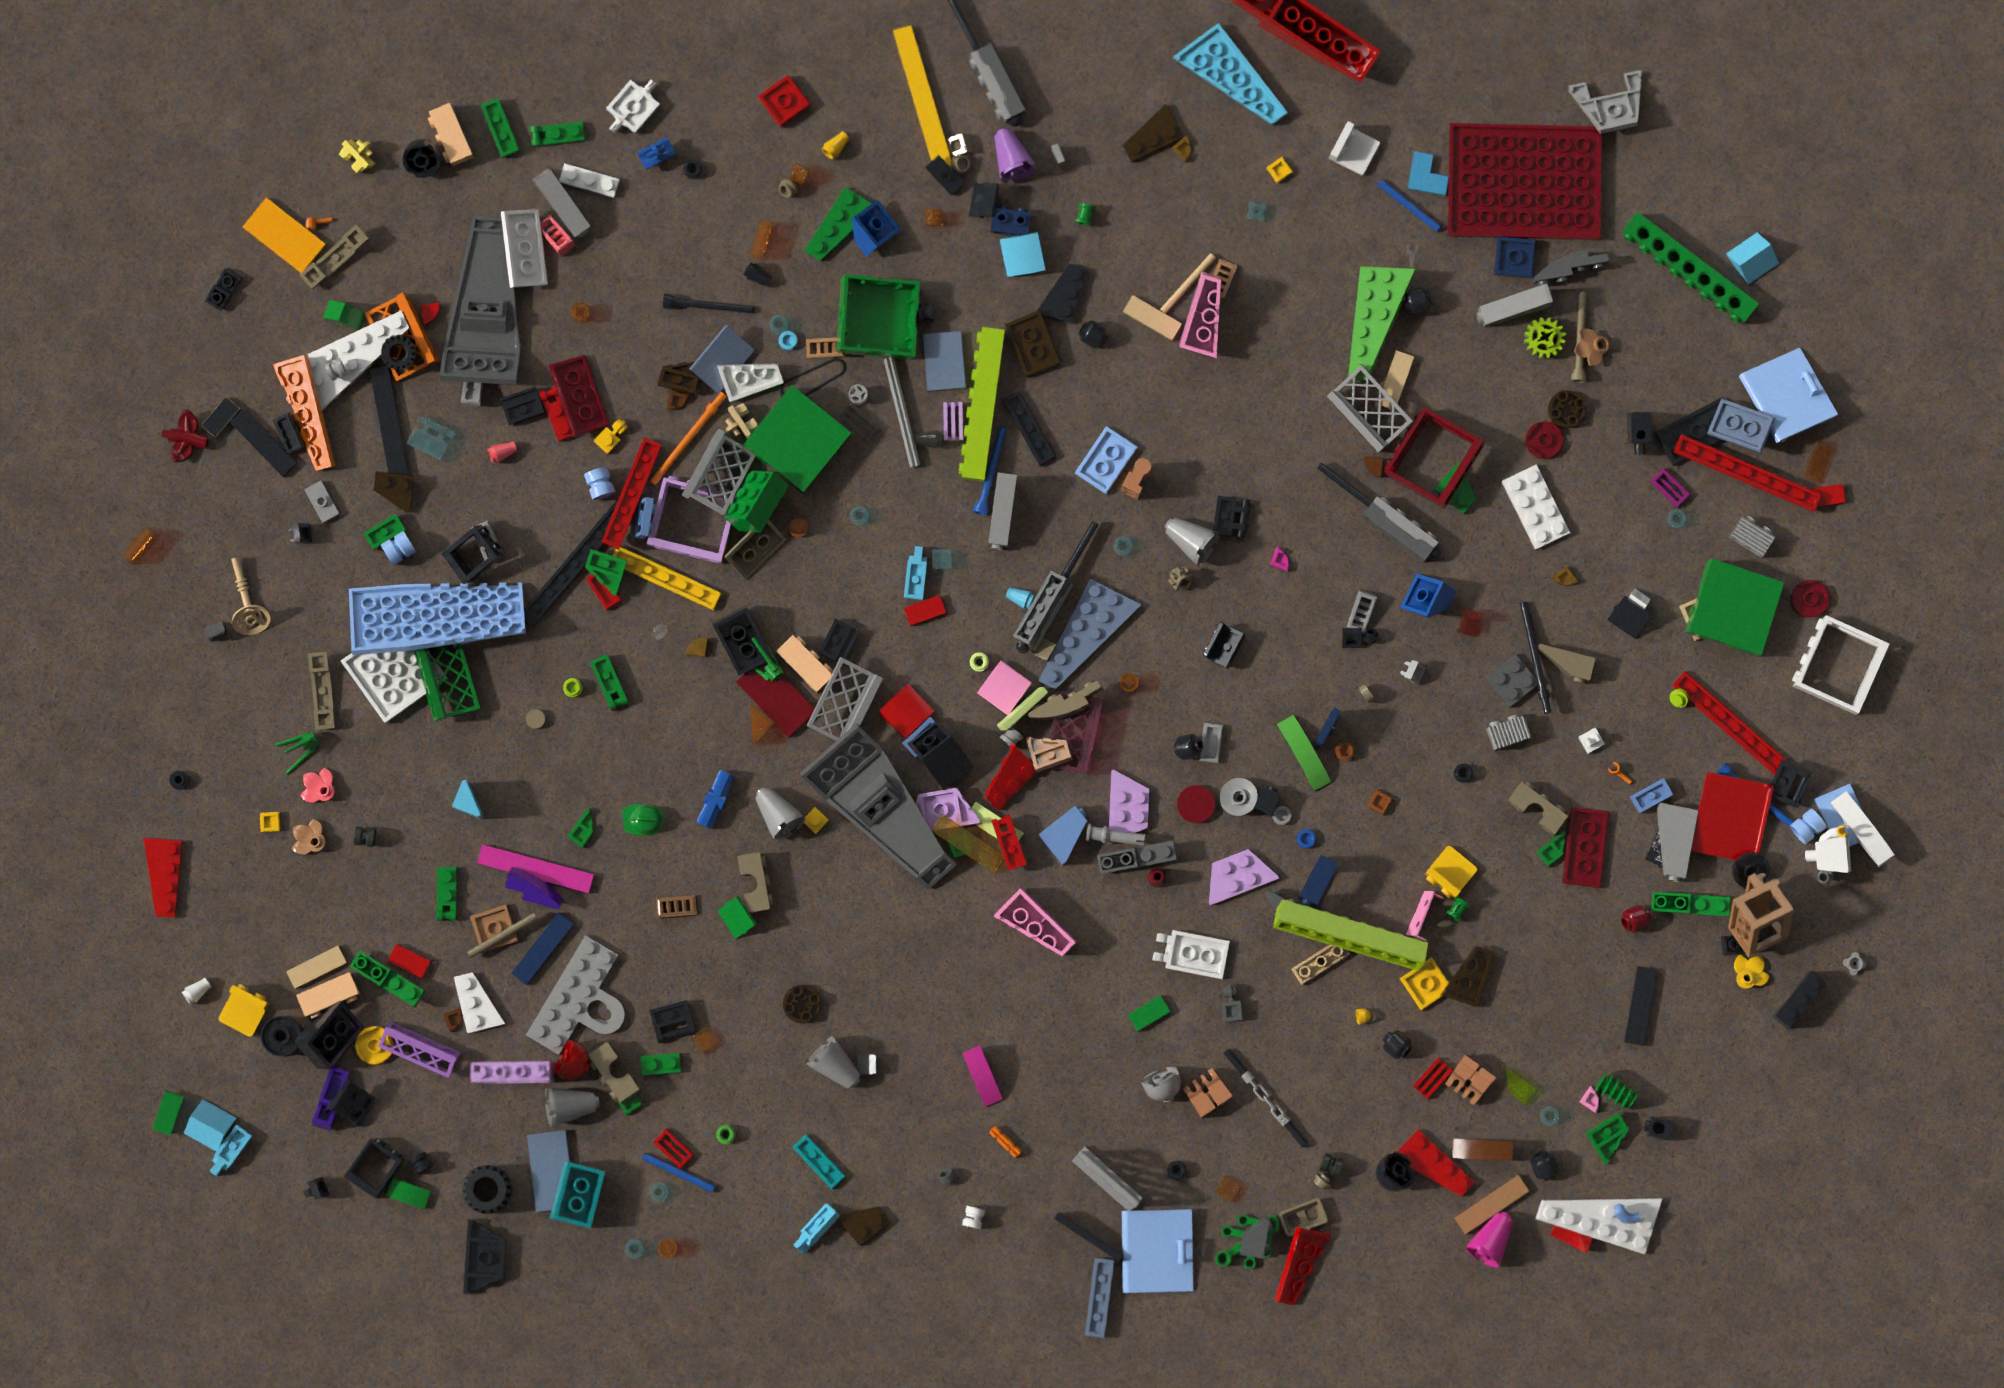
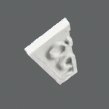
[717,364,784,402]
[454,972,505,1033]

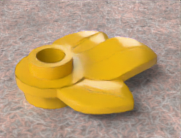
[1734,954,1770,989]

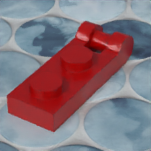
[539,386,573,442]
[991,814,1027,871]

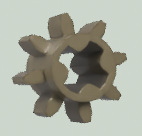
[1168,566,1193,591]

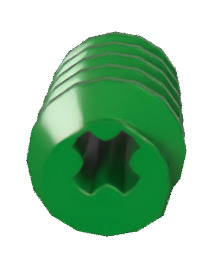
[1595,1071,1639,1110]

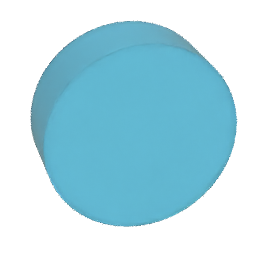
[779,331,798,351]

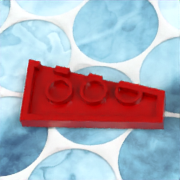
[143,838,183,918]
[1397,1129,1475,1197]
[1275,1226,1332,1306]

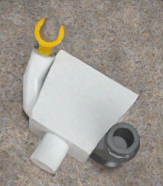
[1805,824,1851,884]

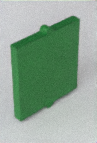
[718,896,756,939]

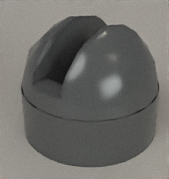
[938,1168,955,1185]

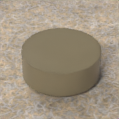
[1359,684,1375,703]
[526,709,546,729]

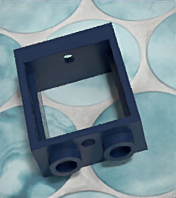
[1298,855,1338,907]

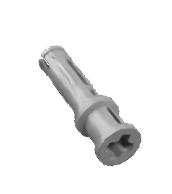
[1086,824,1145,846]

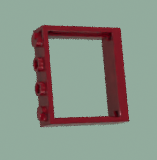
[1384,407,1485,510]

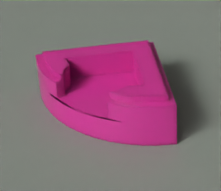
[1270,547,1289,572]

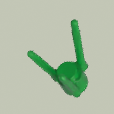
[752,638,784,682]
[275,732,319,775]

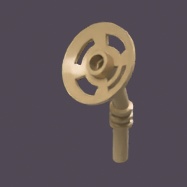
[231,557,271,635]

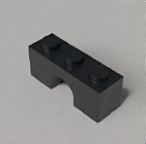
[1772,971,1826,1029]

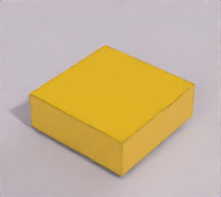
[1266,157,1293,184]
[260,812,281,832]

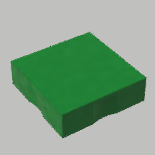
[836,274,920,360]
[743,385,851,494]
[1684,558,1784,657]

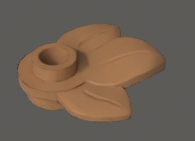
[1574,329,1609,366]
[292,819,326,855]

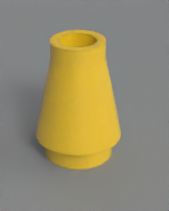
[822,132,850,159]

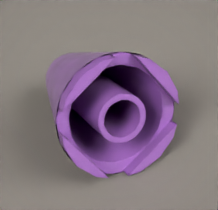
[994,128,1037,183]

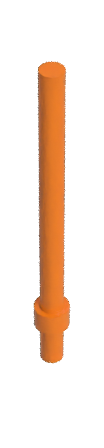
[650,392,727,486]

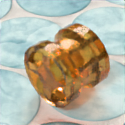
[789,162,810,186]
[924,209,943,227]
[571,302,590,323]
[1119,673,1139,693]
[658,1239,678,1258]

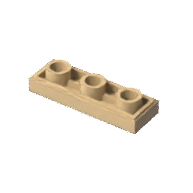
[1291,945,1350,985]

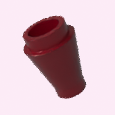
[1147,868,1166,888]

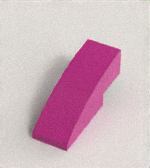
[962,1045,1003,1107]

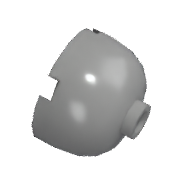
[1142,1067,1181,1103]

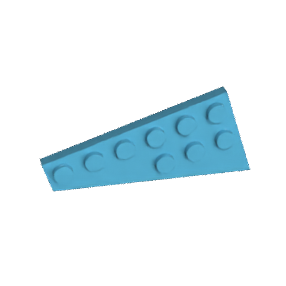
[1173,23,1287,125]

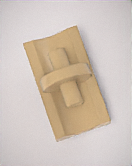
[725,403,758,439]

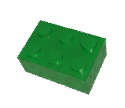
[724,471,789,533]

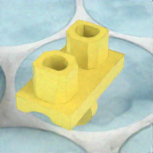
[339,139,375,173]

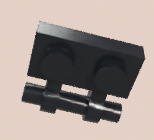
[1213,495,1251,539]

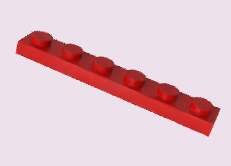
[601,438,661,550]

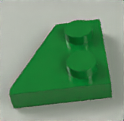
[1434,462,1476,514]
[1585,1112,1629,1165]

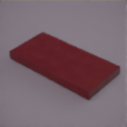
[548,355,610,437]
[736,662,814,737]
[1562,807,1609,888]

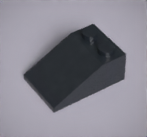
[712,605,773,676]
[294,1001,364,1070]

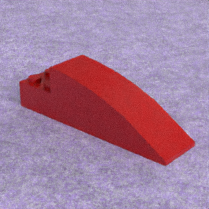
[1231,0,1381,83]

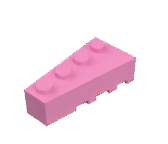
[1179,272,1221,358]
[994,888,1077,956]

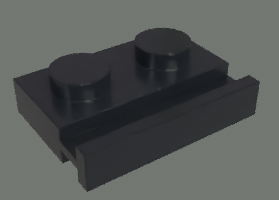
[500,386,545,426]
[818,618,860,665]

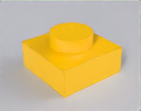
[804,807,829,834]

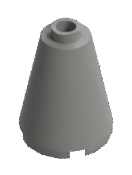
[1165,517,1219,566]
[755,787,805,841]
[807,1036,860,1089]
[545,1088,599,1127]

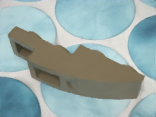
[1028,680,1104,720]

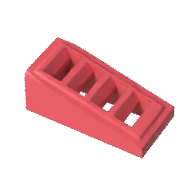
[540,215,575,257]

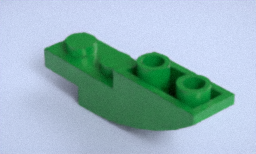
[1651,892,1731,917]
[350,951,426,1008]

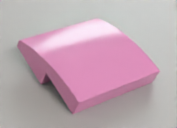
[977,660,1032,715]

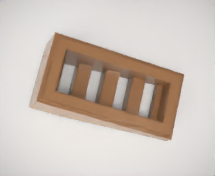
[1213,259,1237,301]
[806,337,847,358]
[656,895,697,918]

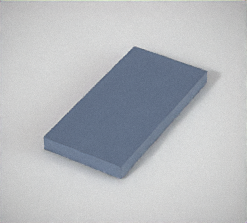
[527,1130,570,1212]

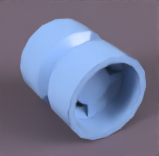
[584,467,616,500]
[381,531,416,566]
[1790,809,1827,845]

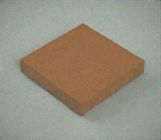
[470,904,519,953]

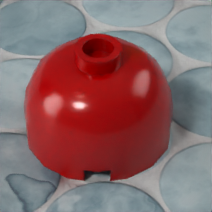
[554,1040,590,1080]

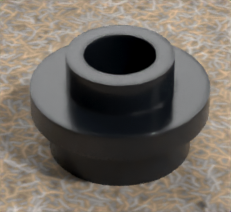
[683,160,702,179]
[1454,764,1473,783]
[169,771,189,790]
[1167,1161,1186,1180]

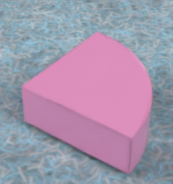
[1580,1086,1599,1113]

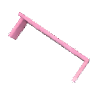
[1406,891,1444,942]

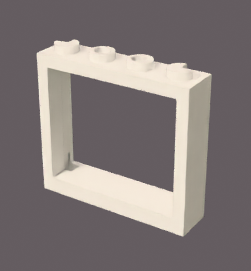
[1792,615,1889,715]

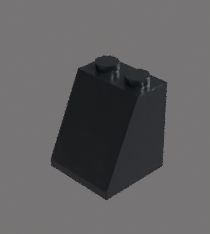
[907,720,974,790]

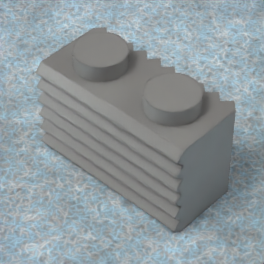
[1729,516,1775,558]
[1486,714,1531,751]

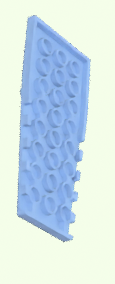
[349,582,526,655]

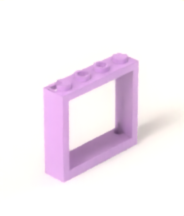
[647,476,736,564]
[471,1061,555,1084]

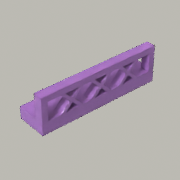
[378,1022,461,1078]

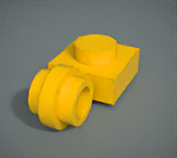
[594,419,628,454]

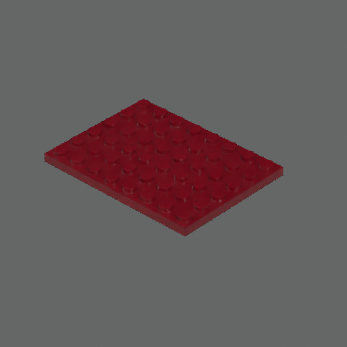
[1447,123,1602,240]

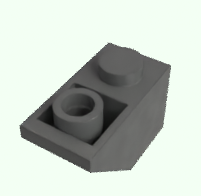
[1240,1216,1273,1258]

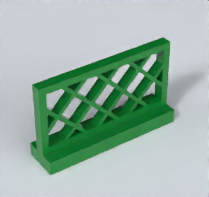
[413,643,480,722]

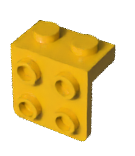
[1424,846,1477,898]
[218,984,270,1037]

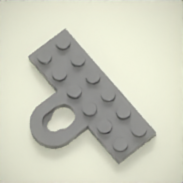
[526,935,625,1055]

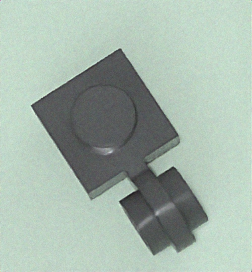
[1221,984,1243,1022]

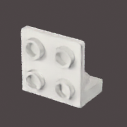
[1329,121,1380,175]

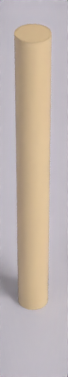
[1160,253,1216,314]

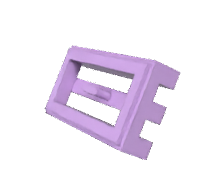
[943,402,963,441]

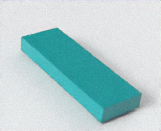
[792,1134,846,1189]

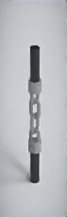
[1223,1049,1308,1148]

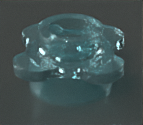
[1246,201,1266,222]

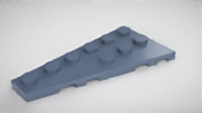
[1038,579,1141,690]

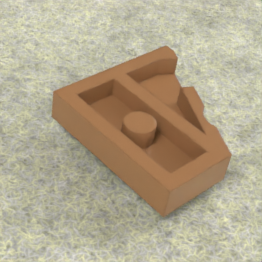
[1026,737,1073,772]

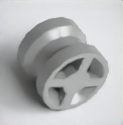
[325,358,347,381]
[849,384,868,405]
[999,727,1024,747]

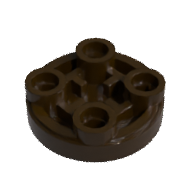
[1548,390,1586,429]
[783,985,821,1023]

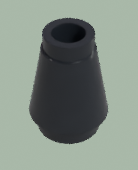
[743,262,773,287]

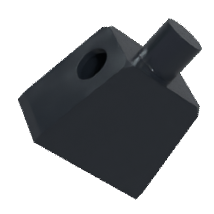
[1626,412,1651,455]

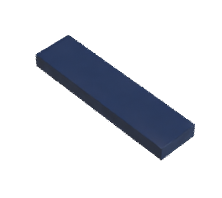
[511,912,574,985]

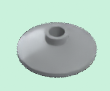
[1220,778,1258,816]

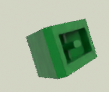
[323,300,365,330]

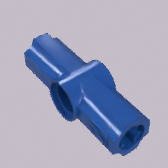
[696,770,735,829]

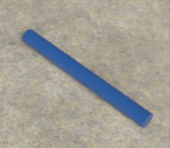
[1377,179,1441,232]
[642,1152,715,1192]

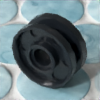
[261,1016,303,1057]

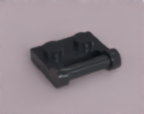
[1771,759,1814,808]
[649,1000,696,1044]
[328,1079,377,1127]

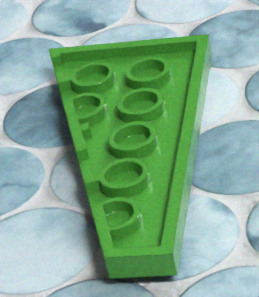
[1348,267,1417,381]

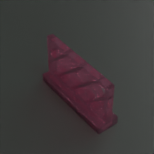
[1049,690,1106,775]

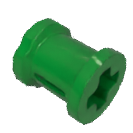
[1075,203,1095,227]
[1446,897,1470,922]

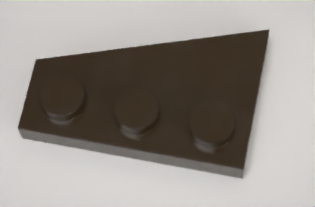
[1123,104,1182,163]
[1440,946,1494,1007]

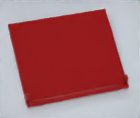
[1691,772,1774,860]

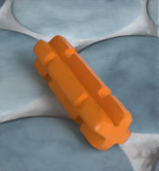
[989,1126,1022,1158]

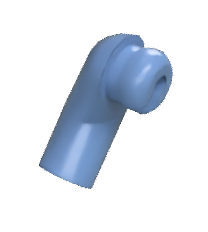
[1614,1204,1640,1223]

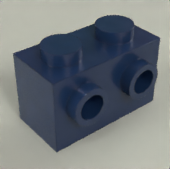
[990,206,1031,236]

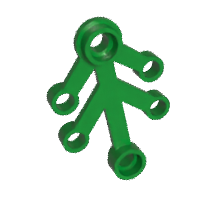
[1215,1214,1280,1269]

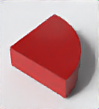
[420,302,440,325]

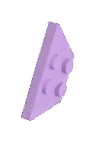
[1108,770,1149,844]
[916,788,981,831]
[1209,849,1279,905]

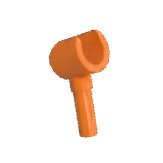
[306,217,332,230]
[1608,762,1632,784]

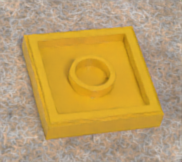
[1400,957,1449,1010]

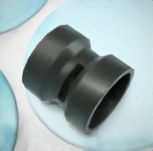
[354,826,376,848]
[1319,1153,1344,1178]

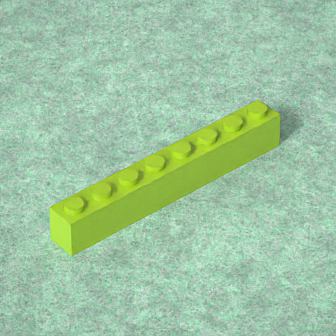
[958,327,1005,482]
[1273,900,1428,971]

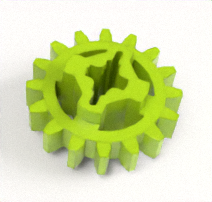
[1524,317,1565,359]

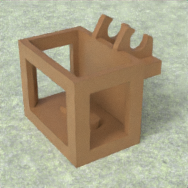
[1728,873,1794,957]

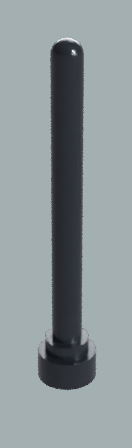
[663,293,755,313]

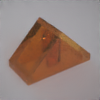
[750,705,775,745]

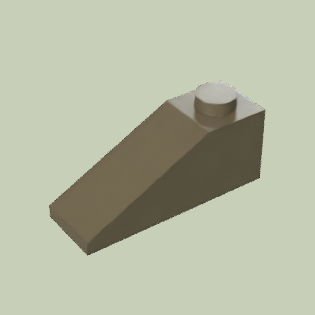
[1537,644,1595,684]

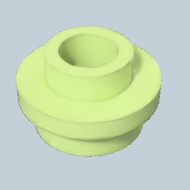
[970,652,989,672]

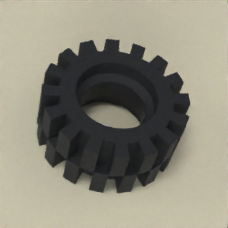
[381,334,416,370]

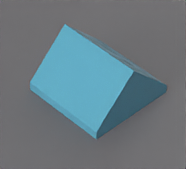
[1726,233,1779,285]
[452,780,484,819]
[184,1100,237,1152]

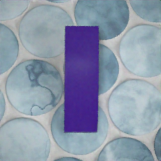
[505,867,563,910]
[312,1066,350,1131]

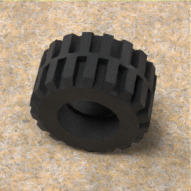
[462,1165,512,1214]

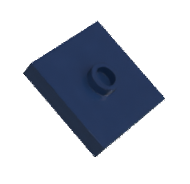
[1494,237,1536,279]
[1314,708,1341,748]

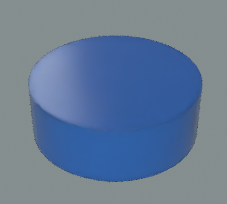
[1297,829,1316,849]

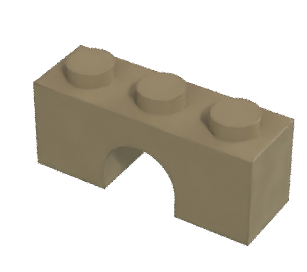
[1506,782,1568,835]
[737,852,774,914]
[588,1042,641,1104]

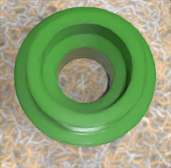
[716,1125,736,1144]

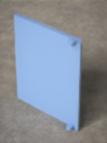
[1739,348,1838,443]
[1122,1209,1193,1293]

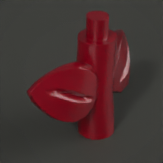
[161,409,209,463]

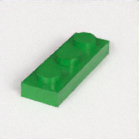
[481,98,519,158]

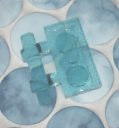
[406,415,456,461]

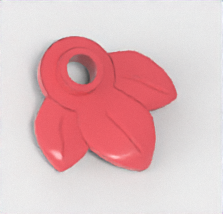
[300,768,335,803]

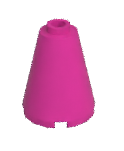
[1466,1212,1513,1268]

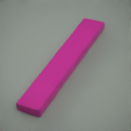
[477,845,594,893]

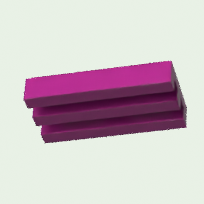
[1650,468,1691,508]

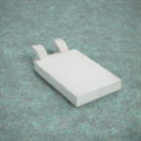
[1153,930,1229,979]

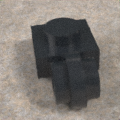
[1342,628,1379,648]

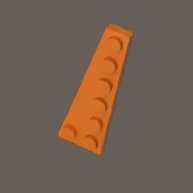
[273,355,335,471]

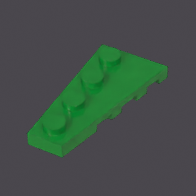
[804,187,872,261]

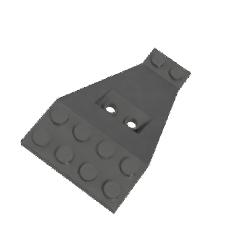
[440,216,520,385]
[800,723,957,889]

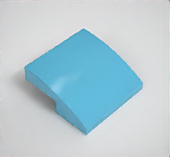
[1000,232,1045,277]

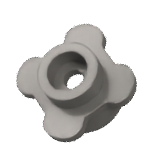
[1843,952,1866,975]

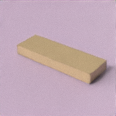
[1123,295,1182,341]
[1377,350,1414,410]
[286,946,347,989]

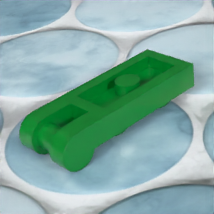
[530,121,585,147]
[590,654,629,711]
[436,867,457,921]

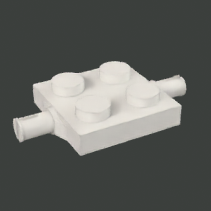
[606,80,660,134]

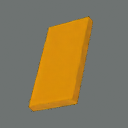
[243,198,326,273]

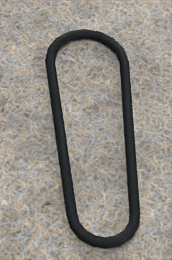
[779,358,845,397]

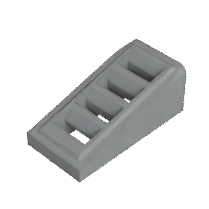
[1346,590,1377,633]

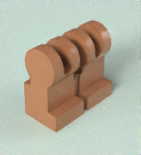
[1121,458,1151,500]
[1445,1055,1496,1105]
[1182,1068,1233,1118]

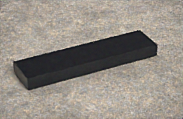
[1002,391,1056,466]
[230,409,297,477]
[1624,966,1657,1046]
[1054,1213,1122,1262]

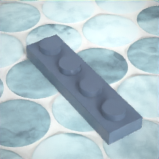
[1085,1258,1114,1338]

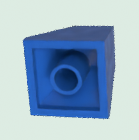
[852,200,901,257]
[1400,574,1457,618]

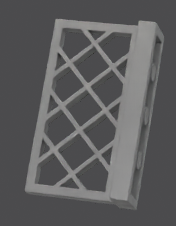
[1327,365,1413,452]
[682,429,755,515]
[807,657,883,741]
[1072,1146,1142,1210]

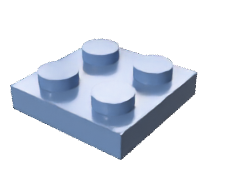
[633,497,656,539]

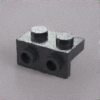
[1203,622,1246,669]

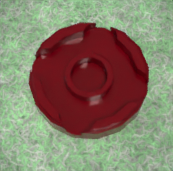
[1525,421,1563,459]
[1791,580,1830,618]
[1177,785,1215,823]

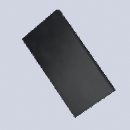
[1655,397,1723,466]

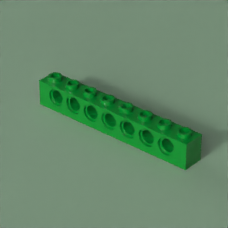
[1621,212,1759,324]

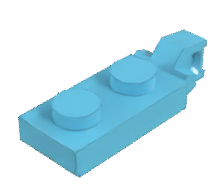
[904,546,927,600]
[210,1124,253,1176]
[794,1203,840,1254]

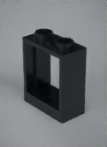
[442,525,504,584]
[343,1138,404,1199]

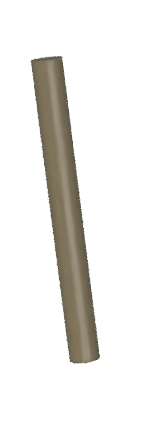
[467,913,538,958]

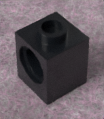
[1254,786,1281,817]
[1644,1117,1675,1141]

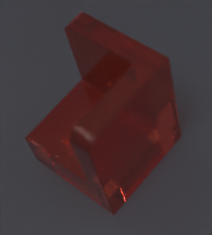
[1457,609,1482,637]

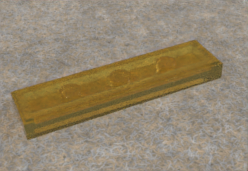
[932,814,1004,873]

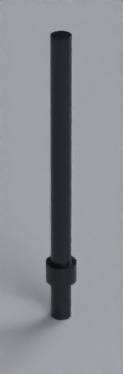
[1520,602,1552,714]

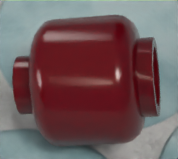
[1621,905,1651,933]

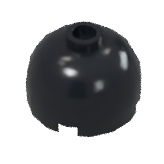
[402,139,441,178]
[1376,1152,1415,1192]

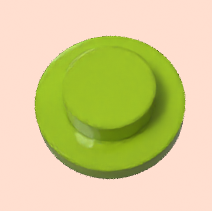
[563,678,582,698]
[1669,689,1689,708]

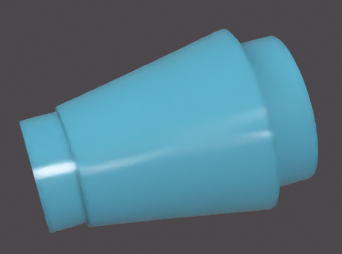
[1006,587,1036,609]

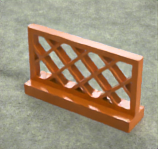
[365,292,439,382]

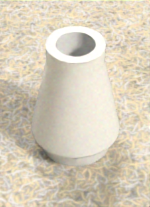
[182,978,211,1005]

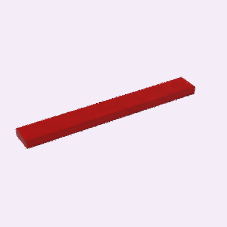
[1673,434,1822,513]
[1672,671,1798,778]

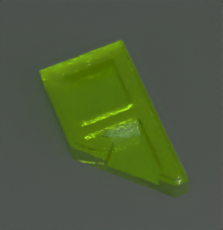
[1505,1067,1536,1105]

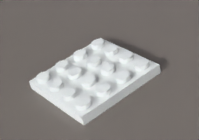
[341,650,448,724]

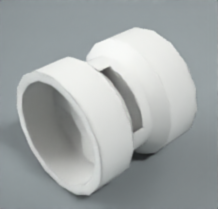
[962,1206,985,1229]

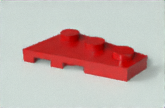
[984,743,1037,811]

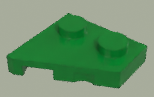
[585,549,628,596]

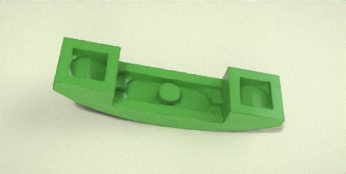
[1277,715,1331,791]

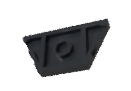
[463,1219,506,1294]

